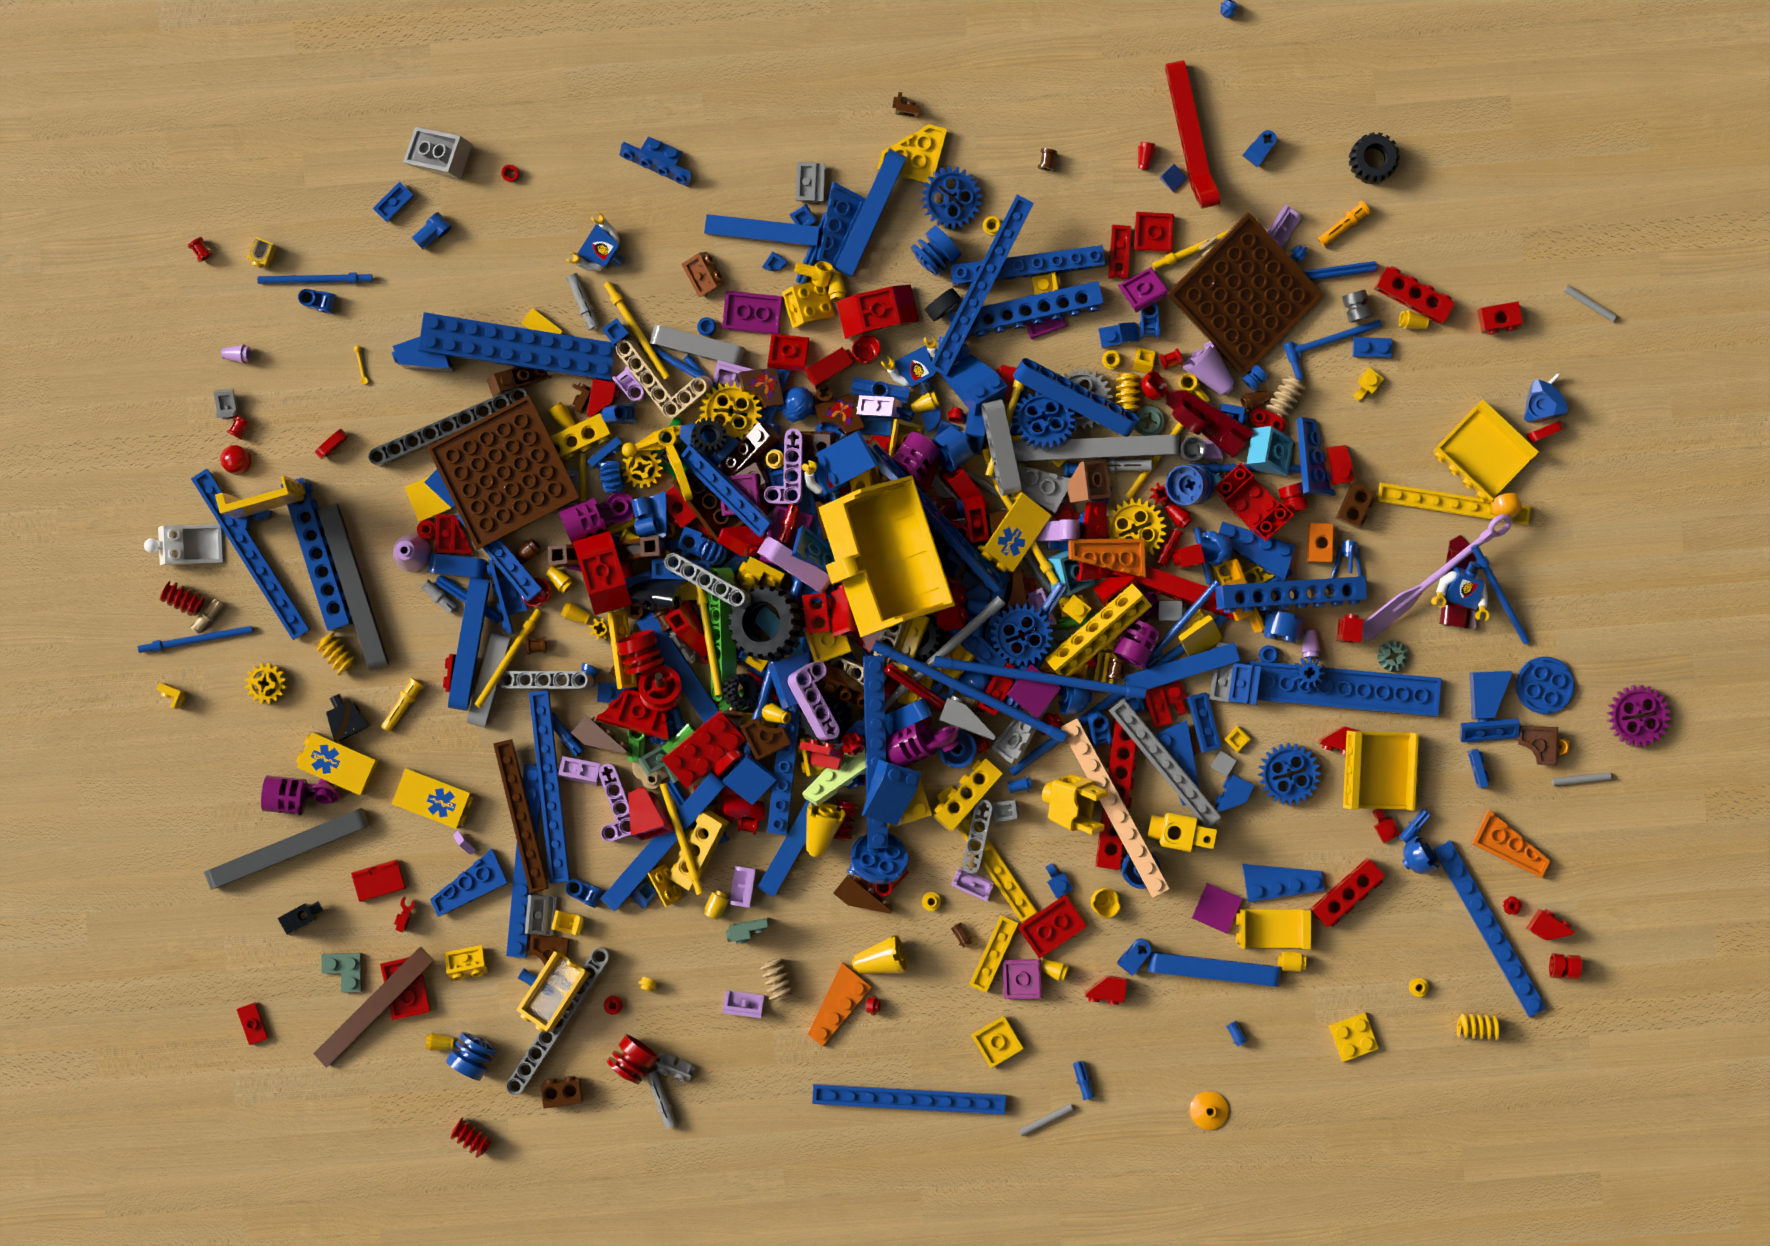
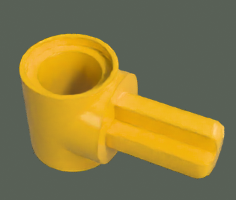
[794,261,833,287]
[1178,373,1210,403]

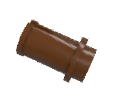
[951,922,973,948]

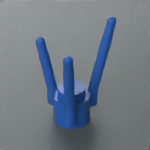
[1330,541,1362,578]

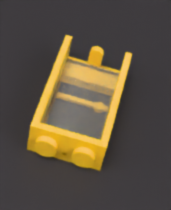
[517,951,591,1033]

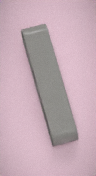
[650,325,745,366]
[981,399,1021,496]
[664,553,751,608]
[467,633,511,728]
[498,671,594,690]

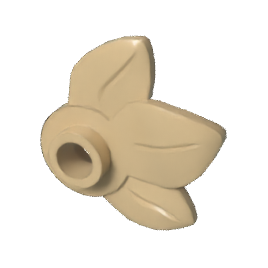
[632,762,668,790]

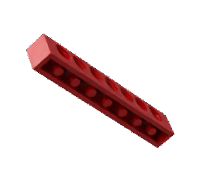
[1095,718,1139,870]

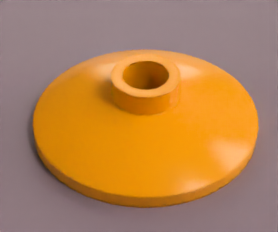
[1190,1091,1229,1130]

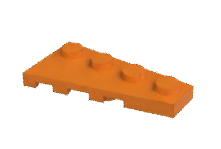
[1068,539,1146,578]
[1471,810,1550,878]
[808,963,871,1047]

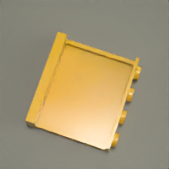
[1432,399,1539,503]
[215,475,306,518]
[1343,731,1420,811]

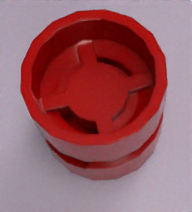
[1278,482,1310,513]
[1549,953,1582,980]

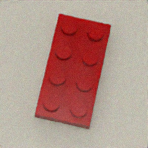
[662,710,746,788]

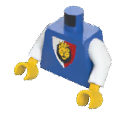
[566,211,626,271]
[881,335,937,394]
[802,460,849,501]
[1431,561,1489,621]

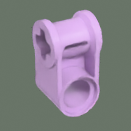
[612,366,646,403]

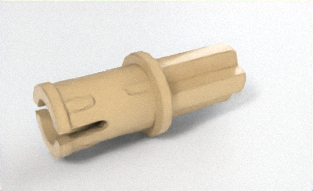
[190,599,223,634]

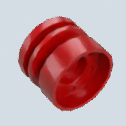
[615,629,664,674]
[606,1034,658,1085]

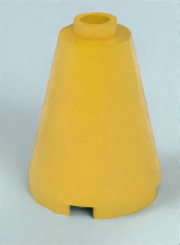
[806,802,845,857]
[852,935,907,974]

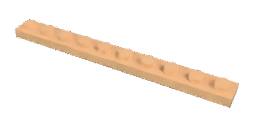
[1061,718,1170,898]

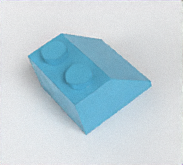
[1247,426,1294,476]
[1046,551,1095,596]

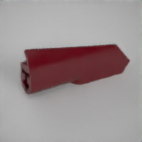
[1166,390,1254,458]
[1439,535,1476,630]

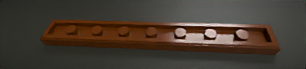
[493,739,549,893]
[313,947,434,1067]

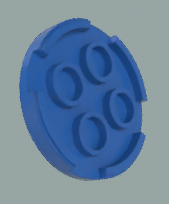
[1515,657,1574,714]
[851,833,909,884]

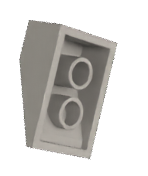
[403,127,473,180]
[939,696,995,740]

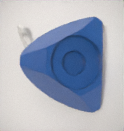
[1524,373,1568,422]

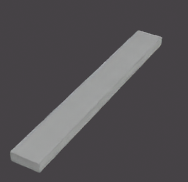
[1108,698,1222,828]

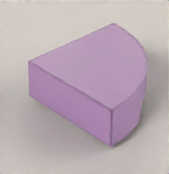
[1203,440,1223,459]
[453,831,476,855]

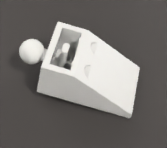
[144,524,223,565]

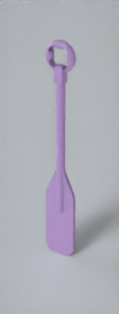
[1362,514,1512,640]

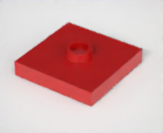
[1133,212,1174,253]
[767,334,810,371]

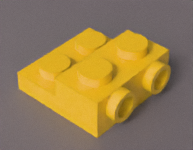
[737,557,784,590]

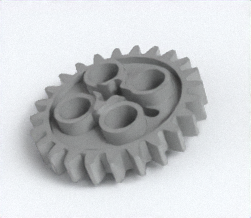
[1052,368,1113,430]

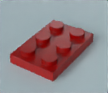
[1017,895,1087,959]
[380,957,431,1020]

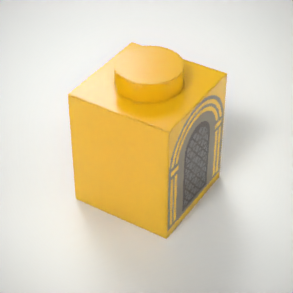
[247,237,277,269]

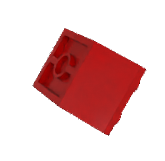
[836,284,919,339]
[1214,462,1294,542]
[573,531,632,616]

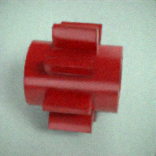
[1149,482,1171,506]
[1041,713,1063,736]
[841,732,865,756]

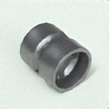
[1342,290,1373,323]
[1179,436,1206,463]

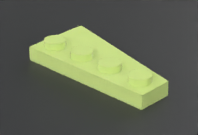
[802,747,866,806]

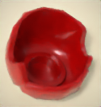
[851,335,881,365]
[1141,370,1168,400]
[220,445,252,475]
[521,577,552,607]

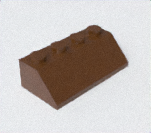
[671,469,745,543]

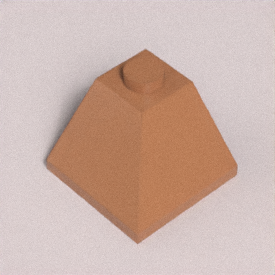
[1068,459,1111,502]

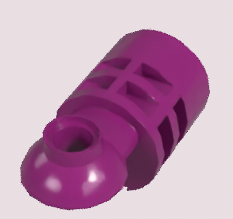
[885,432,940,485]
[559,492,634,544]
[1112,592,1161,668]
[886,721,959,768]
[261,775,339,815]

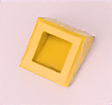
[1132,347,1156,374]

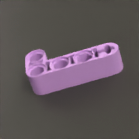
[764,428,804,505]
[1035,520,1080,542]
[757,536,831,593]
[788,661,839,741]
[599,763,631,842]

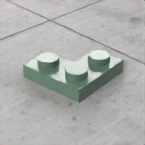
[638,744,679,784]
[321,953,362,992]

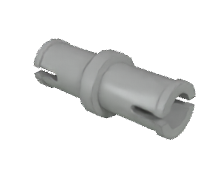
[421,579,457,614]

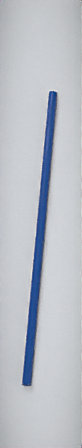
[1009,568,1293,776]

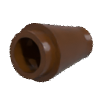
[1240,390,1270,411]
[514,538,541,564]

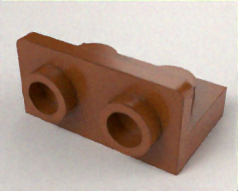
[682,252,725,297]

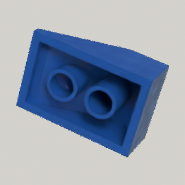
[940,354,1007,416]
[816,430,878,487]
[862,760,922,826]

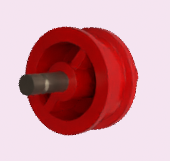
[638,665,682,712]

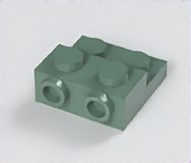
[726,917,770,945]

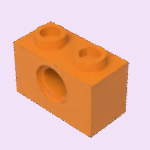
[1306,523,1336,563]

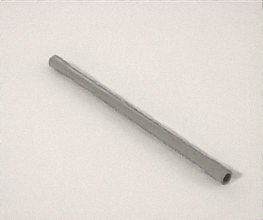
[842,595,1006,737]

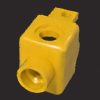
[1042,774,1108,835]
[1147,812,1217,853]

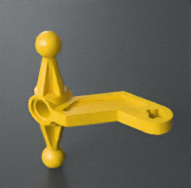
[622,418,702,502]

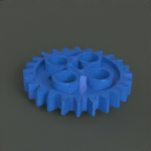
[920,166,982,229]
[1012,391,1075,451]
[991,603,1053,666]
[1257,743,1321,805]

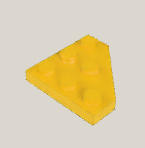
[877,124,947,183]

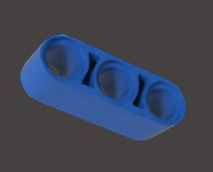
[428,553,485,579]
[885,698,932,735]

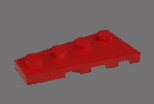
[1076,501,1111,581]

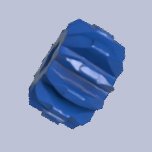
[600,460,624,493]
[694,537,728,565]
[1292,657,1325,689]

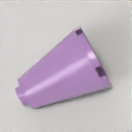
[1183,341,1234,395]
[393,534,431,572]

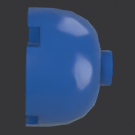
[1058,676,1092,714]
[1402,835,1439,874]

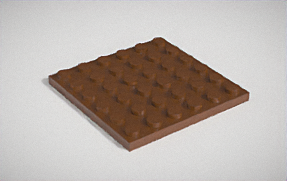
[1166,212,1324,377]
[427,395,580,550]

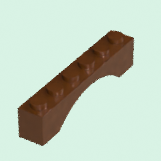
[986,509,1030,628]
[548,536,666,568]

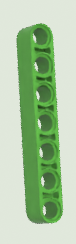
[708,567,737,701]

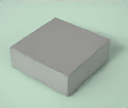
[1210,751,1237,777]

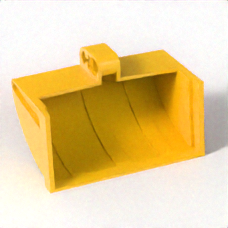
[818,475,955,637]

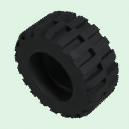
[728,585,806,661]

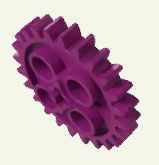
[1607,685,1671,747]

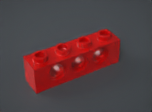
[1374,266,1455,325]
[1310,858,1385,927]

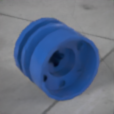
[910,225,961,277]
[1165,464,1215,505]
[446,1032,497,1081]

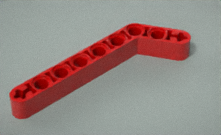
[1165,60,1220,209]

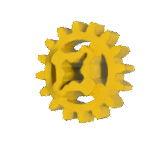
[621,450,663,489]
[244,663,287,704]

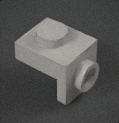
[214,388,238,420]
[991,800,1021,822]

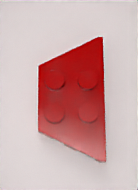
[597,689,669,741]

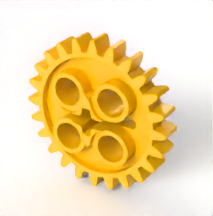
[700,381,762,441]
[1107,498,1167,558]

